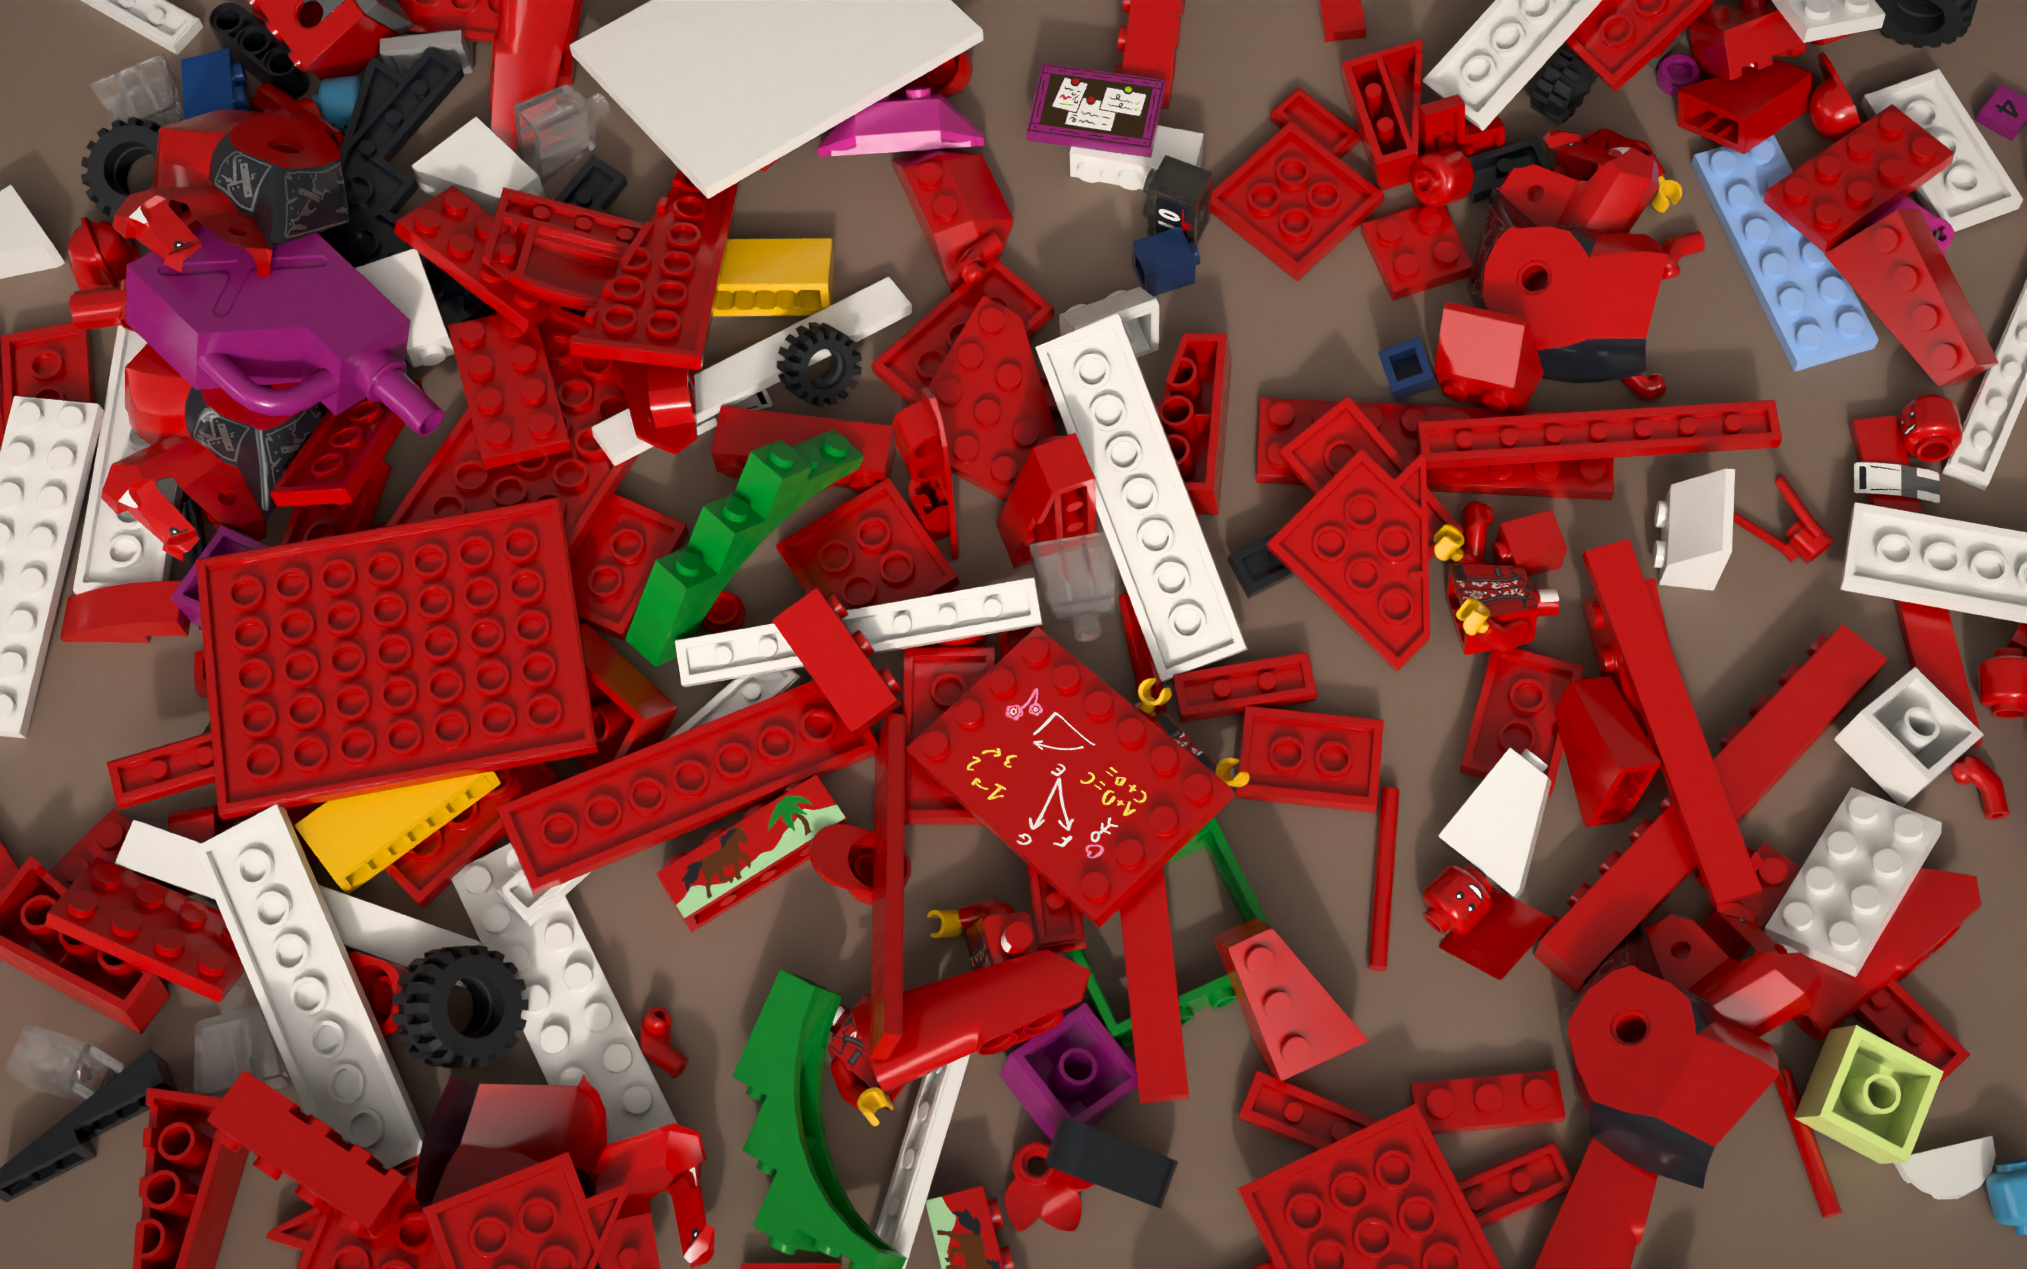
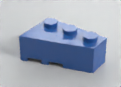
[181,48,251,120]

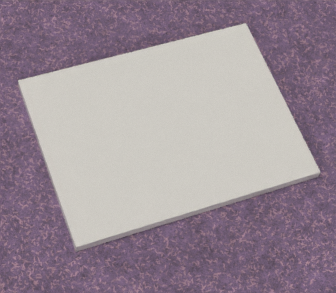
[570,0,984,199]

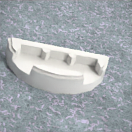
[1894,1136,1996,1200]

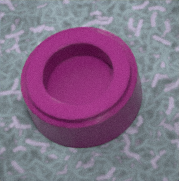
[1656,54,1700,96]

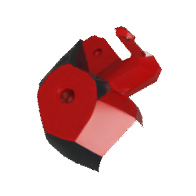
[113,109,349,277]
[1467,130,1678,383]
[101,343,325,562]
[1562,900,1821,1189]
[415,1075,715,1269]

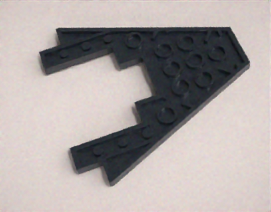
[318,46,628,360]

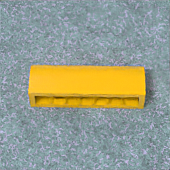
[713,238,834,316]
[294,771,501,895]

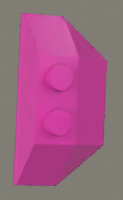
[817,87,985,157]

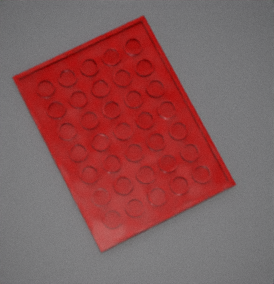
[196,497,599,820]

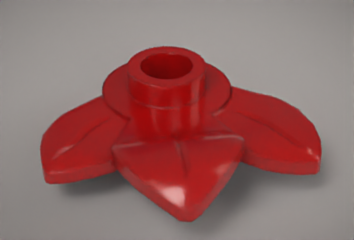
[1005,1141,1096,1232]

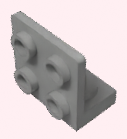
[380,30,473,76]

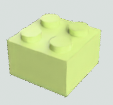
[1794,1025,1944,1164]

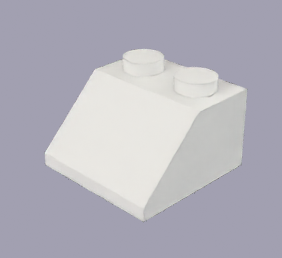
[1059,287,1159,358]
[1652,469,1735,591]
[1834,667,1984,807]

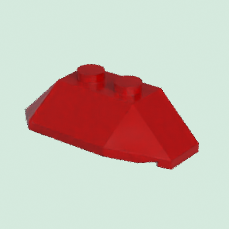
[891,149,1014,293]

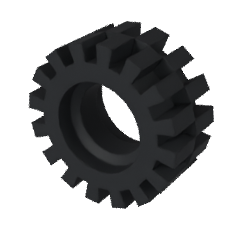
[1530,45,1598,125]
[777,322,862,407]

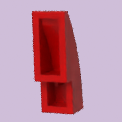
[60,581,191,643]

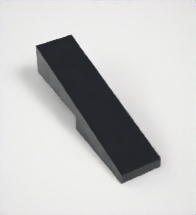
[0,1049,178,1203]

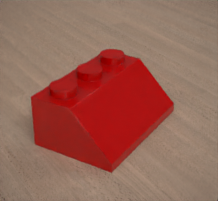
[575,623,678,770]

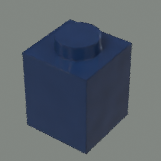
[1133,226,1200,297]
[1378,336,1438,401]

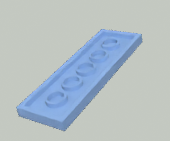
[1691,134,1879,372]

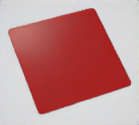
[1439,888,1554,980]

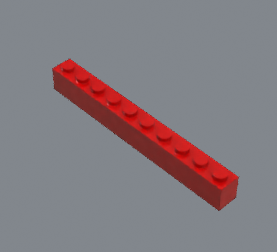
[1533,624,1888,993]

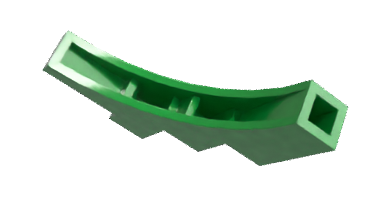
[625,429,864,667]
[732,969,907,1269]

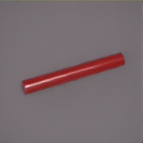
[1774,1069,1842,1218]

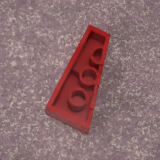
[133,1087,249,1269]

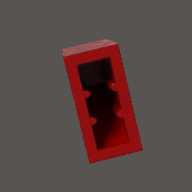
[1678,59,1812,154]
[1554,676,1661,827]

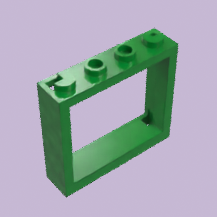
[1065,817,1271,1049]

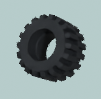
[1875,0,1978,48]
[81,117,189,219]
[392,945,528,1068]

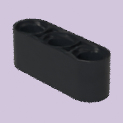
[209,3,310,99]
[1044,1116,1178,1209]

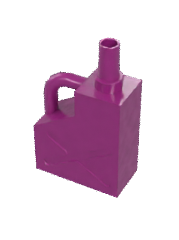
[126,212,445,437]

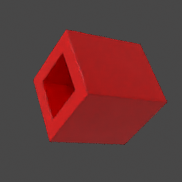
[1492,510,1568,577]

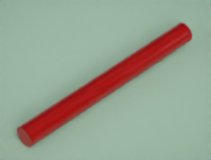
[1368,787,1400,971]

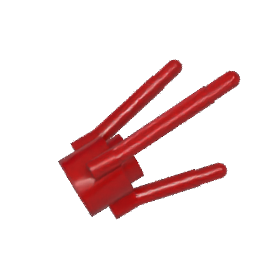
[1733,474,1834,564]

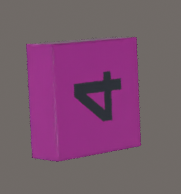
[1975,84,2027,141]

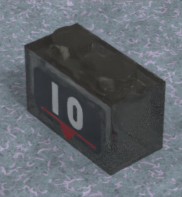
[1143,155,1213,246]

